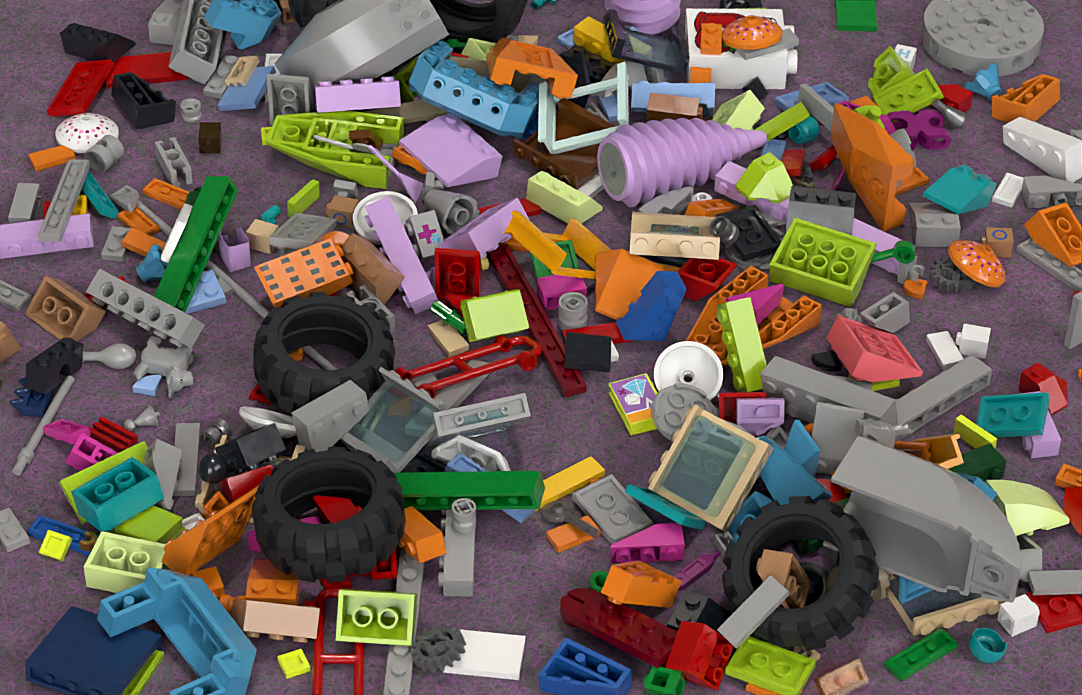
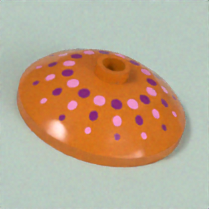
[721,15,783,50]
[948,240,1006,288]

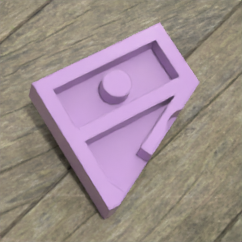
[736,398,784,436]

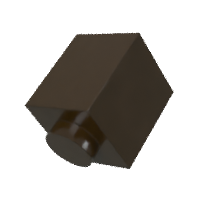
[198,122,222,154]

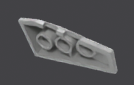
[148,0,183,45]

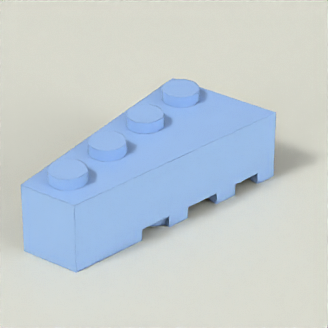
[631,81,715,116]

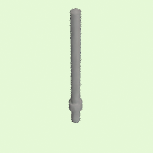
[12,375,75,476]

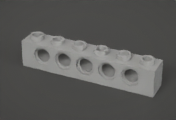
[86,269,205,348]

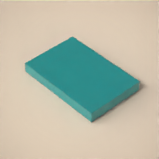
[976,392,1050,438]
[625,484,706,530]

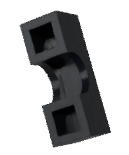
[25,337,84,394]

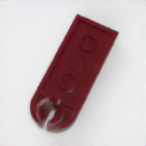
[559,588,677,668]

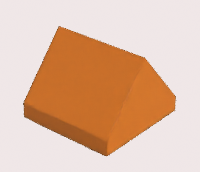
[202,491,230,519]

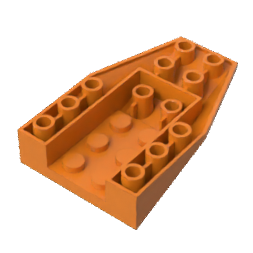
[486,38,578,99]
[830,103,914,231]
[686,266,822,366]

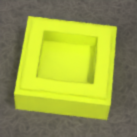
[39,530,72,561]
[277,649,311,679]

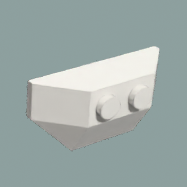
[432,435,510,471]

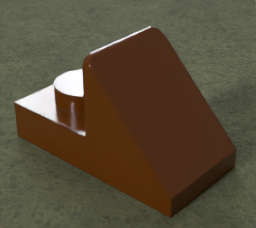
[349,129,383,151]

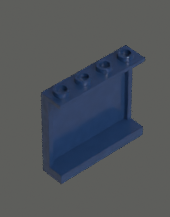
[25,606,162,695]

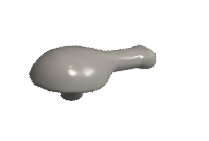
[83,343,137,370]

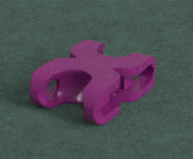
[886,110,951,150]

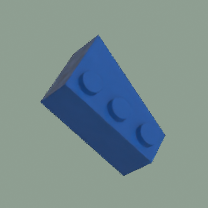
[616,271,686,341]
[538,637,633,695]

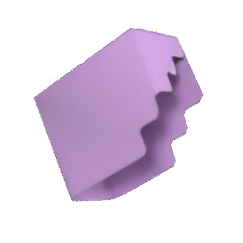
[215,227,251,272]

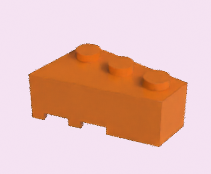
[992,74,1060,123]
[601,561,682,608]

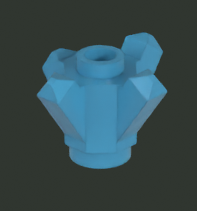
[964,63,1002,100]
[136,245,169,282]

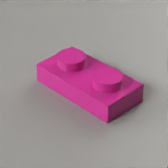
[43,418,90,444]

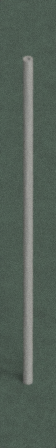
[136,200,337,370]

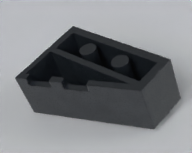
[111,72,176,129]

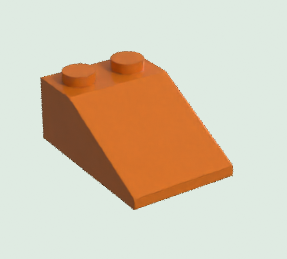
[1024,202,1082,267]
[245,559,301,606]

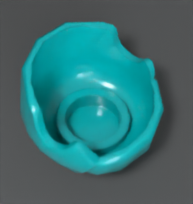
[969,627,1008,663]

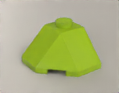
[868,46,915,95]
[735,152,793,203]

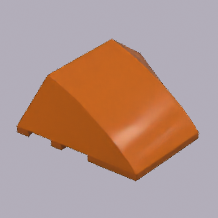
[595,249,666,320]

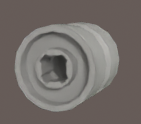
[84,135,124,173]
[558,292,588,330]

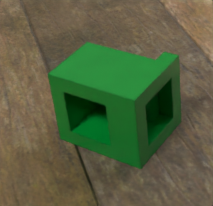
[644,666,686,695]

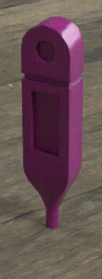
[673,550,721,591]

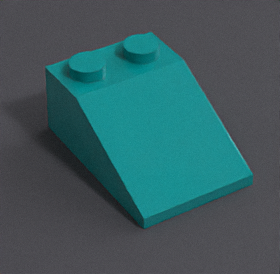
[923,165,997,214]

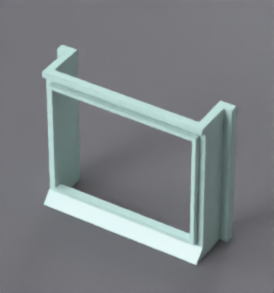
[538,62,629,154]

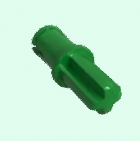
[430,301,467,336]

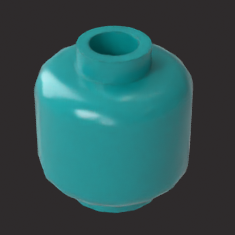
[788,116,819,144]

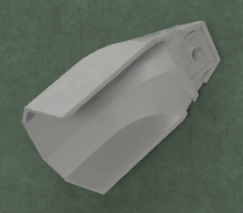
[274,0,449,94]
[823,436,1022,603]

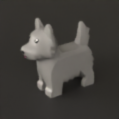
[133,336,194,398]
[855,419,913,448]

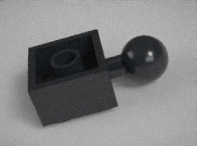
[197,423,286,484]

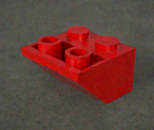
[665,621,733,691]

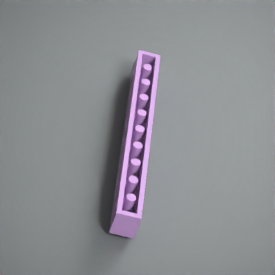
[714,161,915,275]

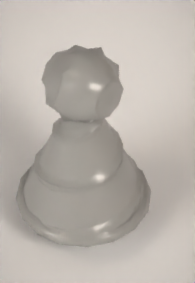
[124,405,160,431]

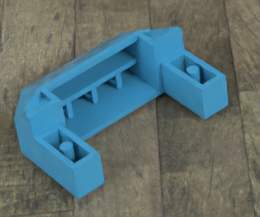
[205,0,282,49]
[409,41,539,139]
[97,567,257,695]

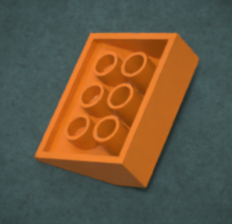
[161,486,259,575]

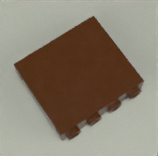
[512,98,615,190]

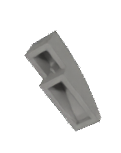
[638,186,694,226]

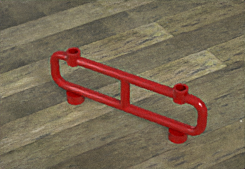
[388,335,542,399]
[305,587,365,695]

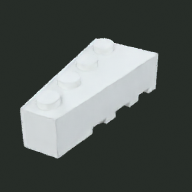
[1003,117,1082,182]

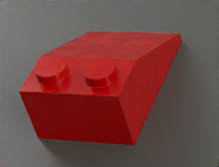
[434,248,483,301]

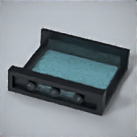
[603,9,689,74]

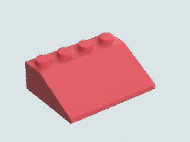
[826,315,923,382]

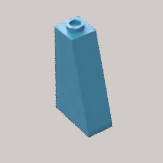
[757,435,833,505]

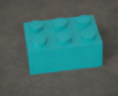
[71,457,164,532]

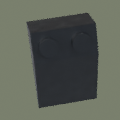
[667,590,753,664]

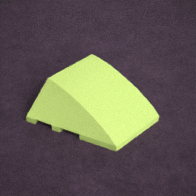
[984,480,1070,539]

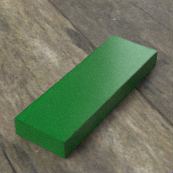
[884,628,958,682]

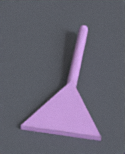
[368,145,423,203]

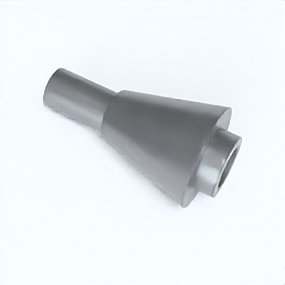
[932,99,965,129]

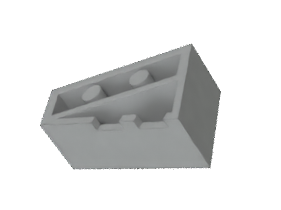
[291,380,370,452]

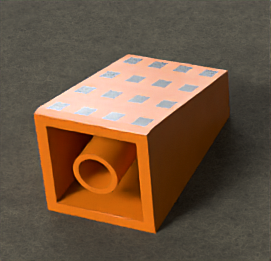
[254,238,354,309]

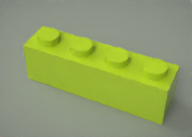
[716,297,767,393]

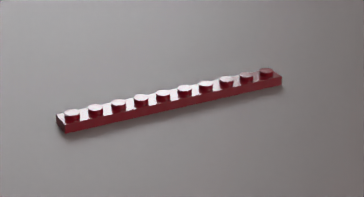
[486,244,587,397]

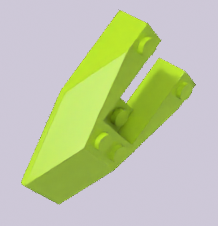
[266,111,404,189]

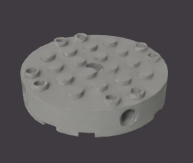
[922,0,1044,76]

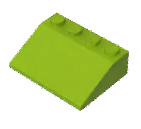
[769,218,877,308]

